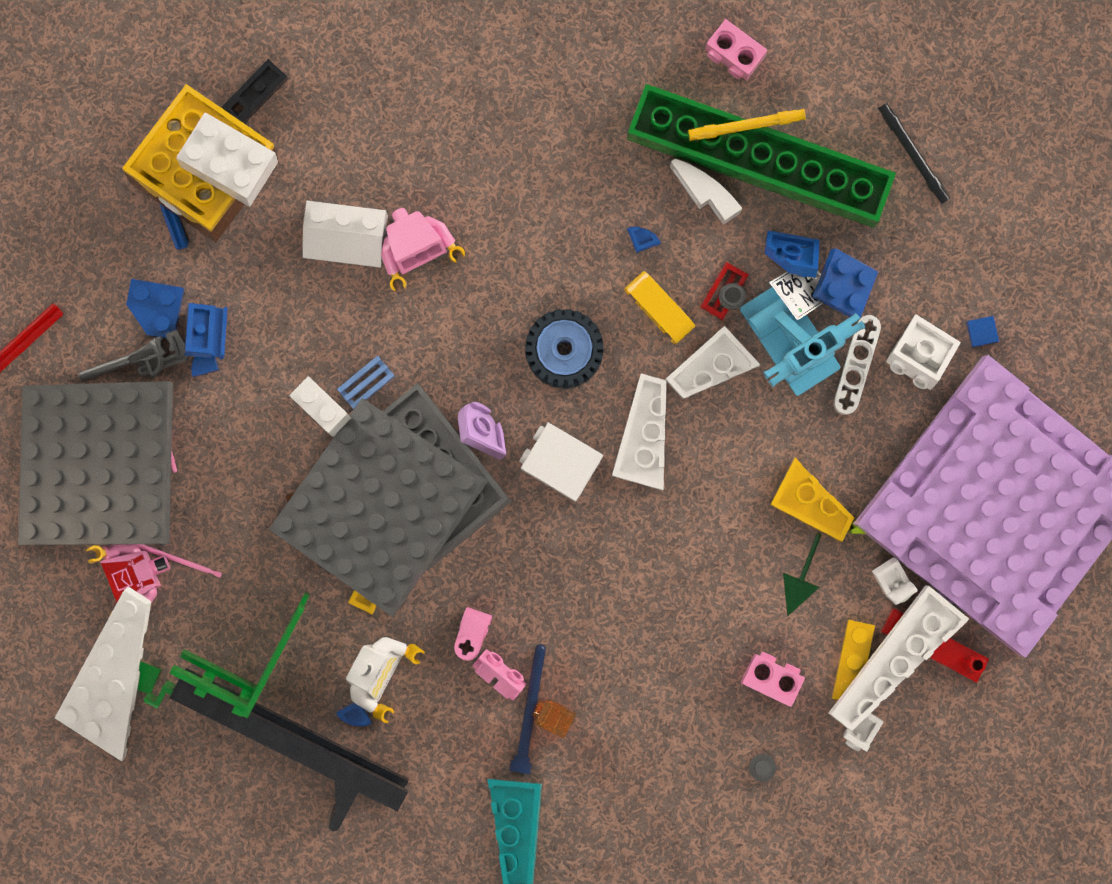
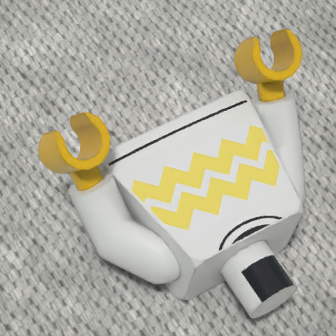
[346,637,425,723]

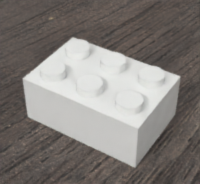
[176,113,278,207]

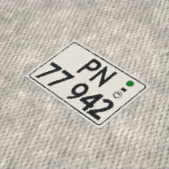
[769,271,823,320]

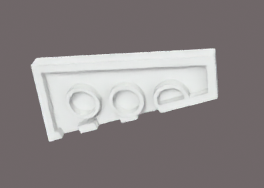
[612,374,666,491]

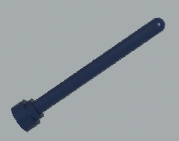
[509,644,546,774]

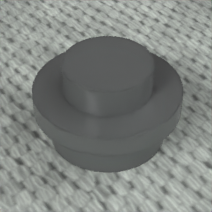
[719,283,746,310]
[749,754,776,782]

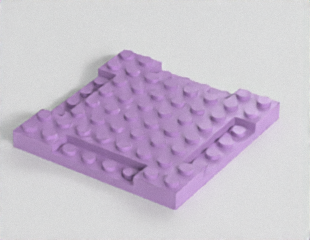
[853,355,1112,658]

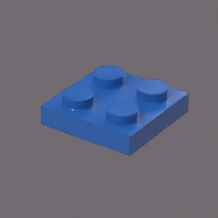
[812,249,878,318]

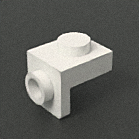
[872,557,917,605]
[843,713,884,752]

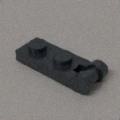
[221,59,288,124]

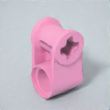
[454,607,492,661]

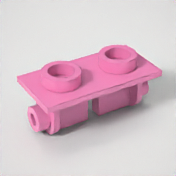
[472,649,527,701]

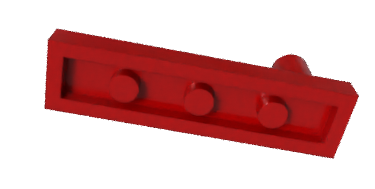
[881,608,989,683]

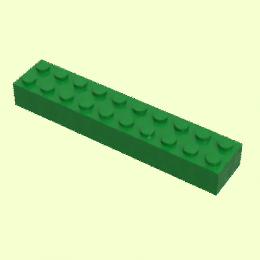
[627,84,896,228]

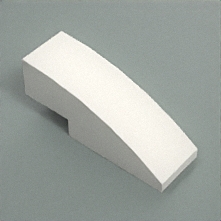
[670,159,742,225]

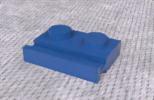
[184,303,228,360]

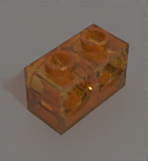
[532,697,576,739]

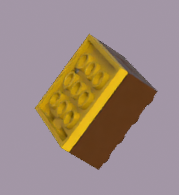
[122,84,278,242]

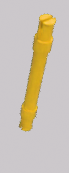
[688,109,806,141]

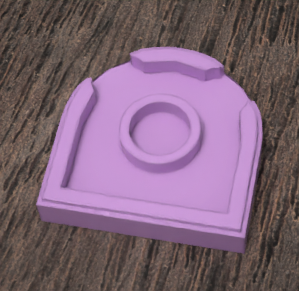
[458,402,506,460]

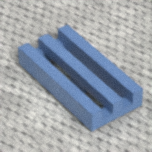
[337,356,395,409]

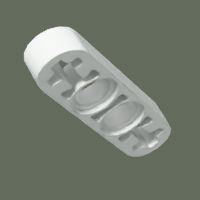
[833,315,881,415]

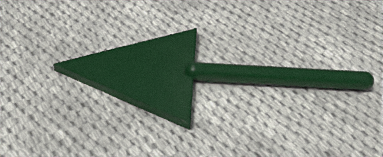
[783,532,821,617]

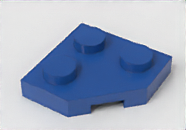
[764,230,820,278]
[126,279,184,339]

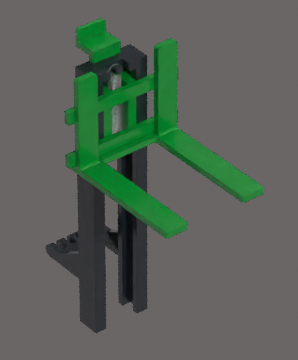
[143,591,409,831]

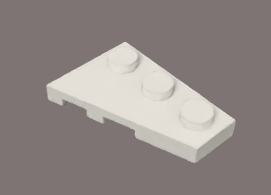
[665,326,760,399]

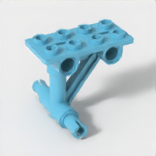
[740,287,865,396]

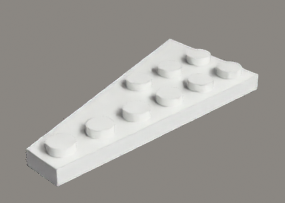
[55,587,151,761]

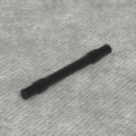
[878,103,951,205]

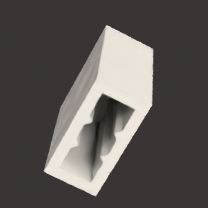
[289,376,351,437]
[519,422,603,502]

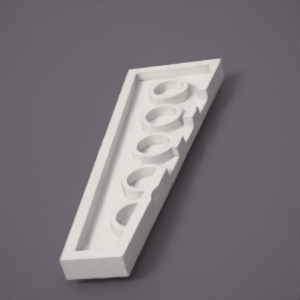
[829,585,969,731]

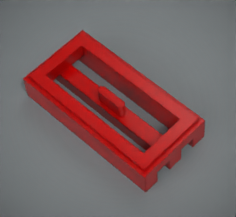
[700,262,749,321]

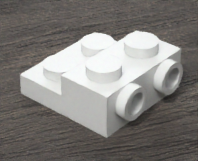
[886,314,961,390]

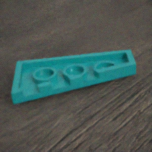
[487,779,542,884]

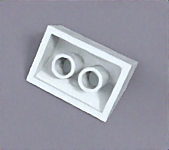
[303,201,388,268]

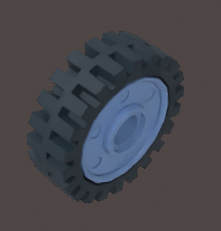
[525,309,604,389]

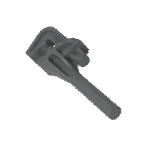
[79,330,190,382]

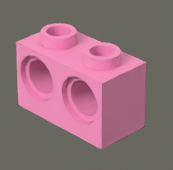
[705,19,768,81]
[740,652,805,707]

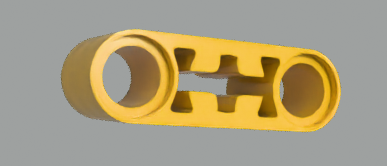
[624,271,695,345]

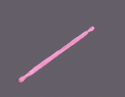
[132,544,222,578]

